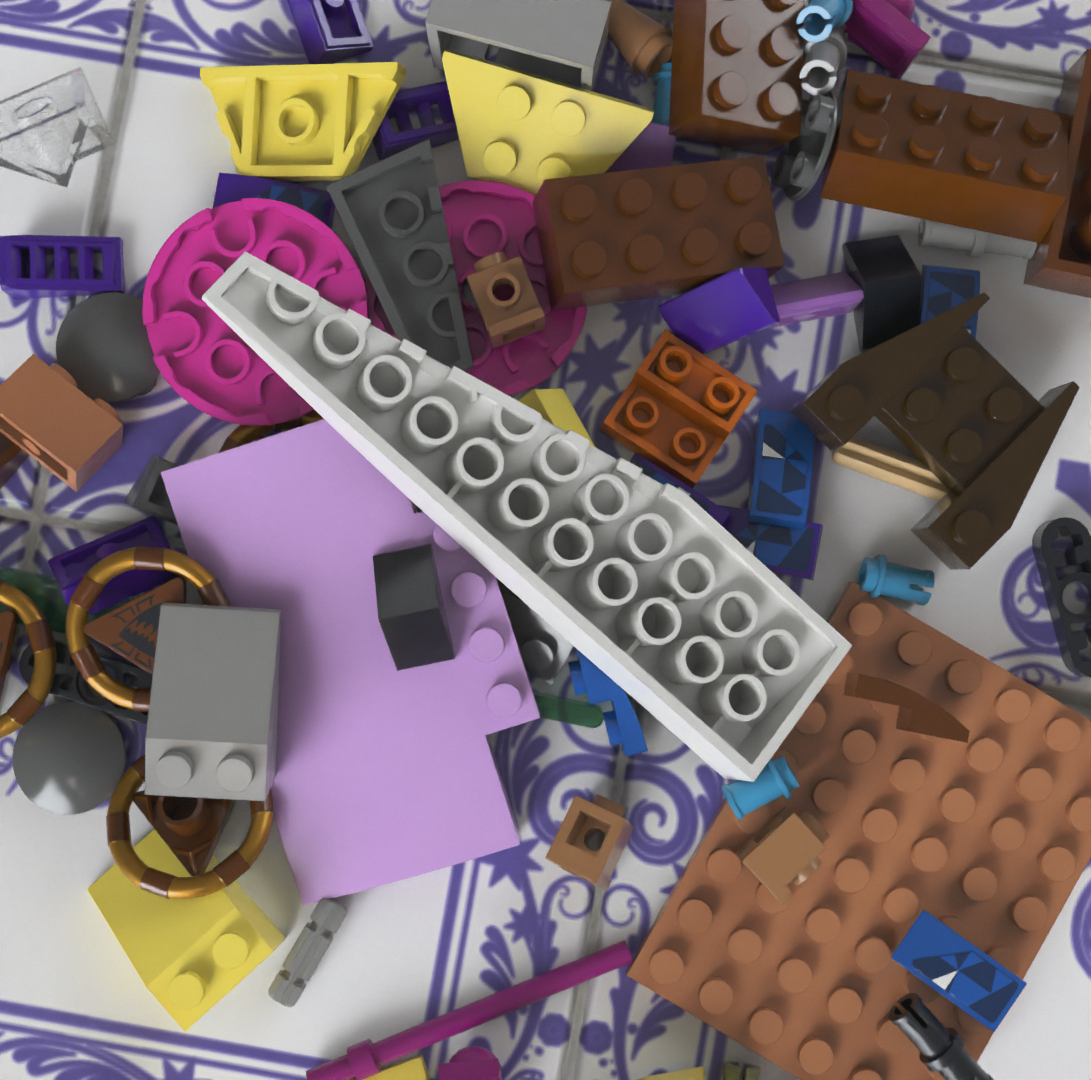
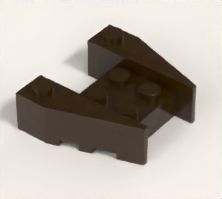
[791,292,1080,570]

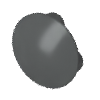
[771,90,837,201]
[56,292,161,402]
[13,701,126,815]

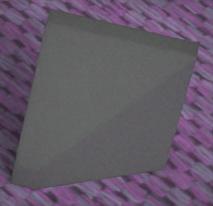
[124,454,179,525]

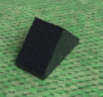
[842,235,921,352]
[373,544,455,671]

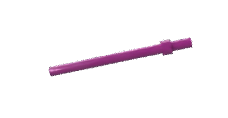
[306,940,633,1080]

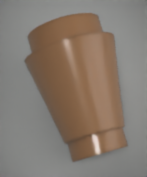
[608,0,673,78]

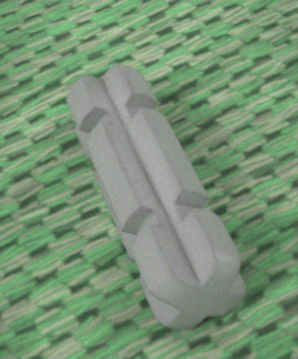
[268,898,348,1007]

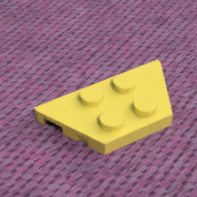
[442,49,655,196]
[200,62,406,182]

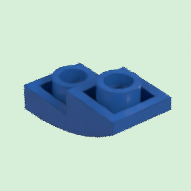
[568,649,648,756]

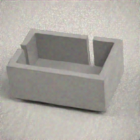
[425,0,611,92]

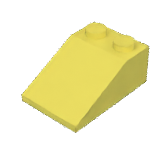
[87,829,286,1032]

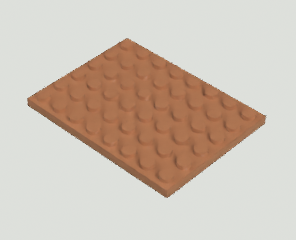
[625,581,1091,1080]

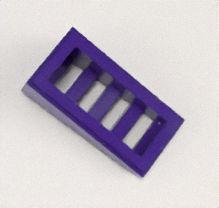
[372,81,459,162]
[0,235,124,299]

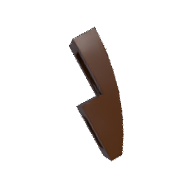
[844,673,970,743]

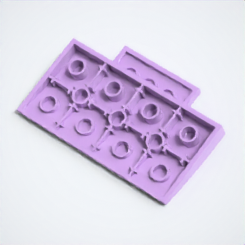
[161,419,540,906]

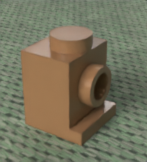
[467,252,545,349]
[545,794,634,891]
[735,807,830,905]

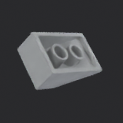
[145,602,281,801]

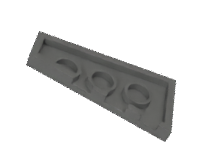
[326,139,474,373]

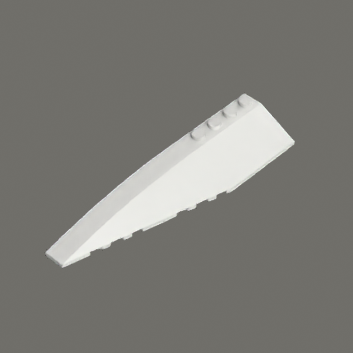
[202,251,853,782]

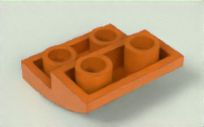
[599,330,758,489]

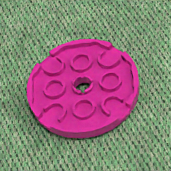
[366,180,588,398]
[142,198,370,426]

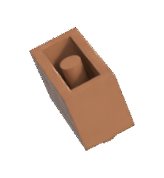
[0,354,123,492]

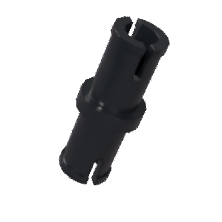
[888,993,994,1080]

